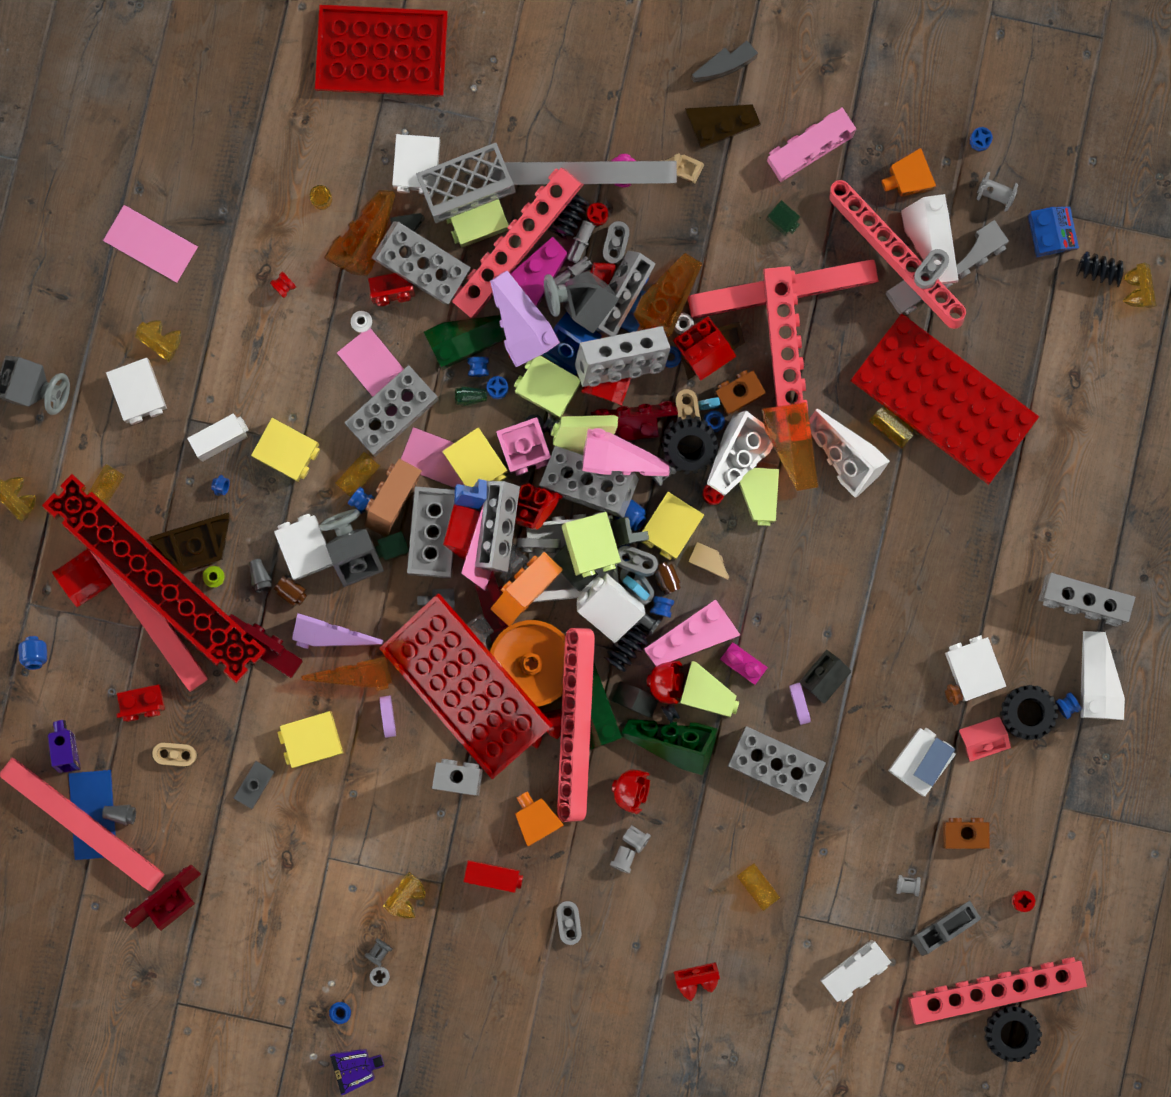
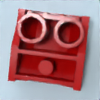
[581,370,632,406]
[515,483,563,530]
[52,549,113,608]

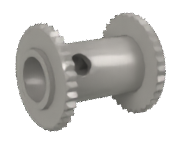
[976,172,1018,211]

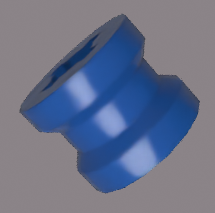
[969,127,993,151]
[467,357,489,377]
[487,376,508,399]
[348,487,374,514]
[650,596,675,618]
[1055,692,1082,719]

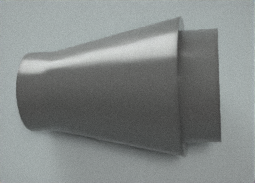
[249,559,272,593]
[102,805,136,826]

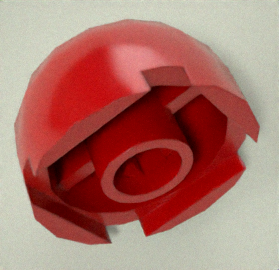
[647,661,684,704]
[611,769,650,814]

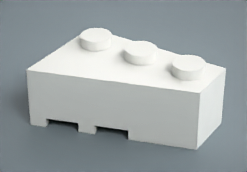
[820,940,891,1002]

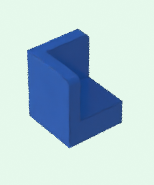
[454,479,487,509]

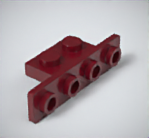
[591,401,678,441]
[475,571,509,644]
[229,614,303,678]
[123,865,201,931]

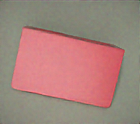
[959,717,1011,762]

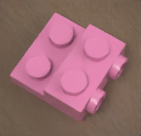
[496,417,551,476]

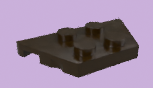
[149,512,230,573]

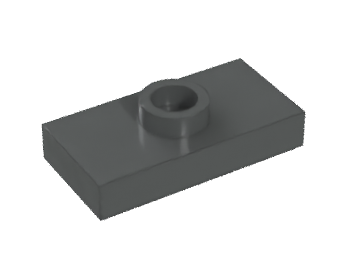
[234,761,275,809]

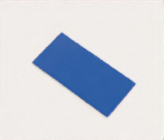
[69,770,116,860]

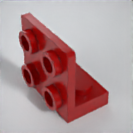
[368,273,415,307]
[116,684,165,722]

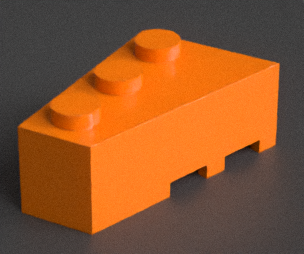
[491,552,563,627]

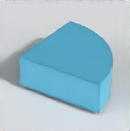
[698,397,720,411]
[623,575,650,601]

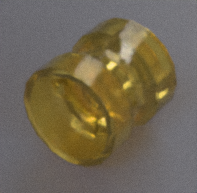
[309,185,332,210]

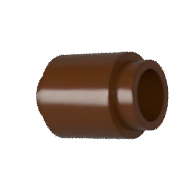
[653,562,681,595]
[274,576,307,607]

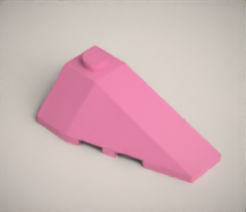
[582,428,669,476]

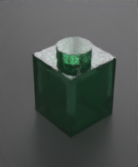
[766,200,801,236]
[375,531,409,562]

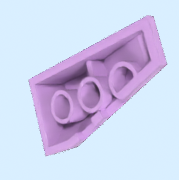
[490,271,560,367]
[292,613,384,649]

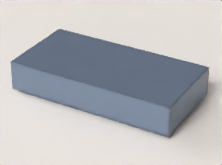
[913,738,955,786]

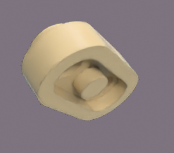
[676,389,701,420]
[152,743,197,766]

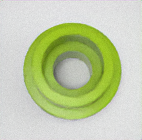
[203,566,225,588]

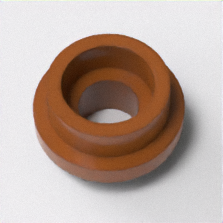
[945,684,963,705]

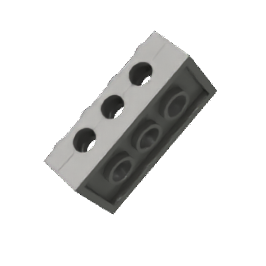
[372,221,471,304]
[575,326,670,387]
[344,365,439,457]
[539,446,639,518]
[407,486,455,578]
[1038,573,1135,627]
[728,726,826,803]
[432,759,483,796]

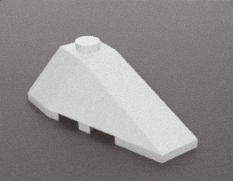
[901,194,958,284]
[808,409,890,498]
[707,411,779,495]
[1080,631,1125,720]

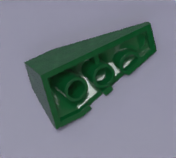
[424,315,506,371]
[589,661,622,750]
[621,720,718,775]

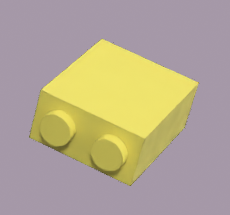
[251,418,320,482]
[443,427,508,487]
[642,492,704,560]
[278,711,343,768]

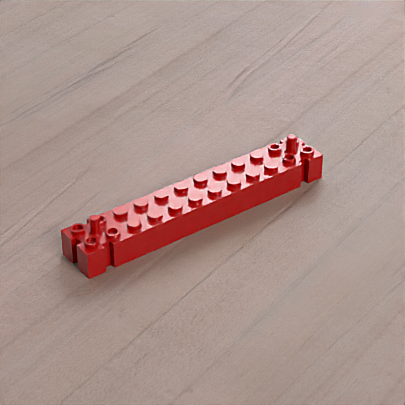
[42,474,266,684]

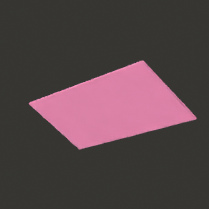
[103,205,198,283]
[337,328,414,416]
[401,427,464,488]
[461,503,492,591]

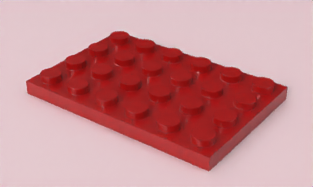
[315,5,448,97]

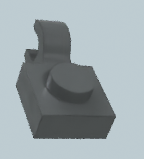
[417,589,455,611]

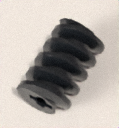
[548,194,590,239]
[1076,251,1124,288]
[604,626,649,672]

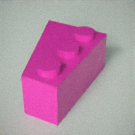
[510,237,567,307]

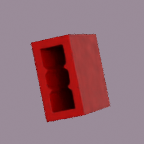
[463,860,523,893]

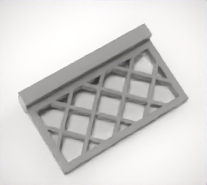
[416,143,516,224]

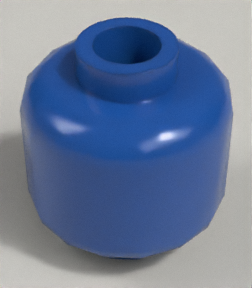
[614,499,646,531]
[18,636,47,670]

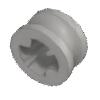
[370,967,390,987]

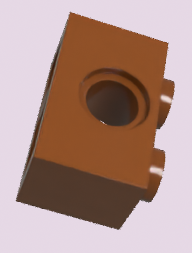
[715,370,766,416]
[943,818,990,849]

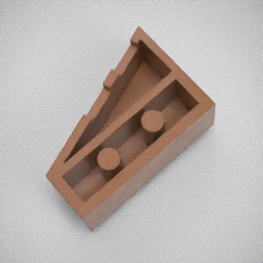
[365,459,422,538]

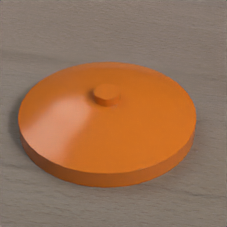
[490,620,565,707]

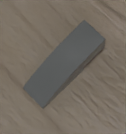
[692,40,758,82]
[910,901,981,956]

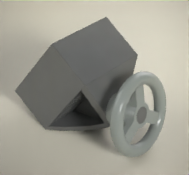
[544,271,619,333]
[0,356,70,415]
[319,509,384,587]

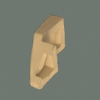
[661,153,704,184]
[688,542,729,580]

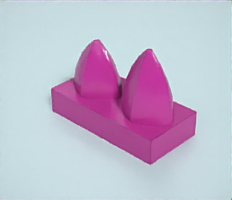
[720,642,768,685]

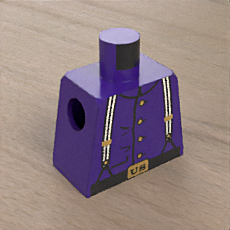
[48,720,81,774]
[330,1049,384,1095]

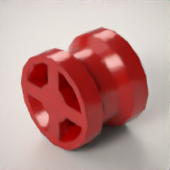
[587,202,608,226]
[270,271,296,298]
[703,484,724,505]
[1012,890,1036,912]

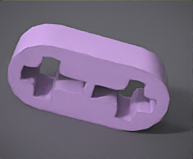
[789,683,811,725]
[380,695,396,738]

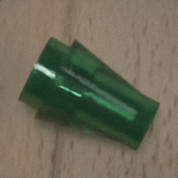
[455,386,487,407]

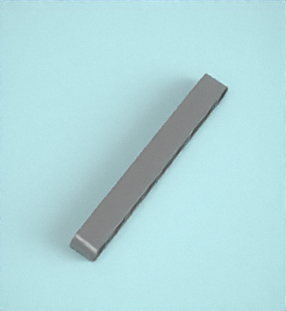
[488,161,677,185]

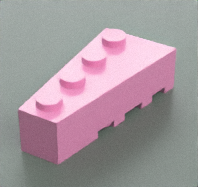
[767,107,856,182]
[644,600,740,667]

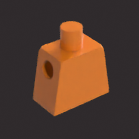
[881,148,936,197]
[515,791,564,846]

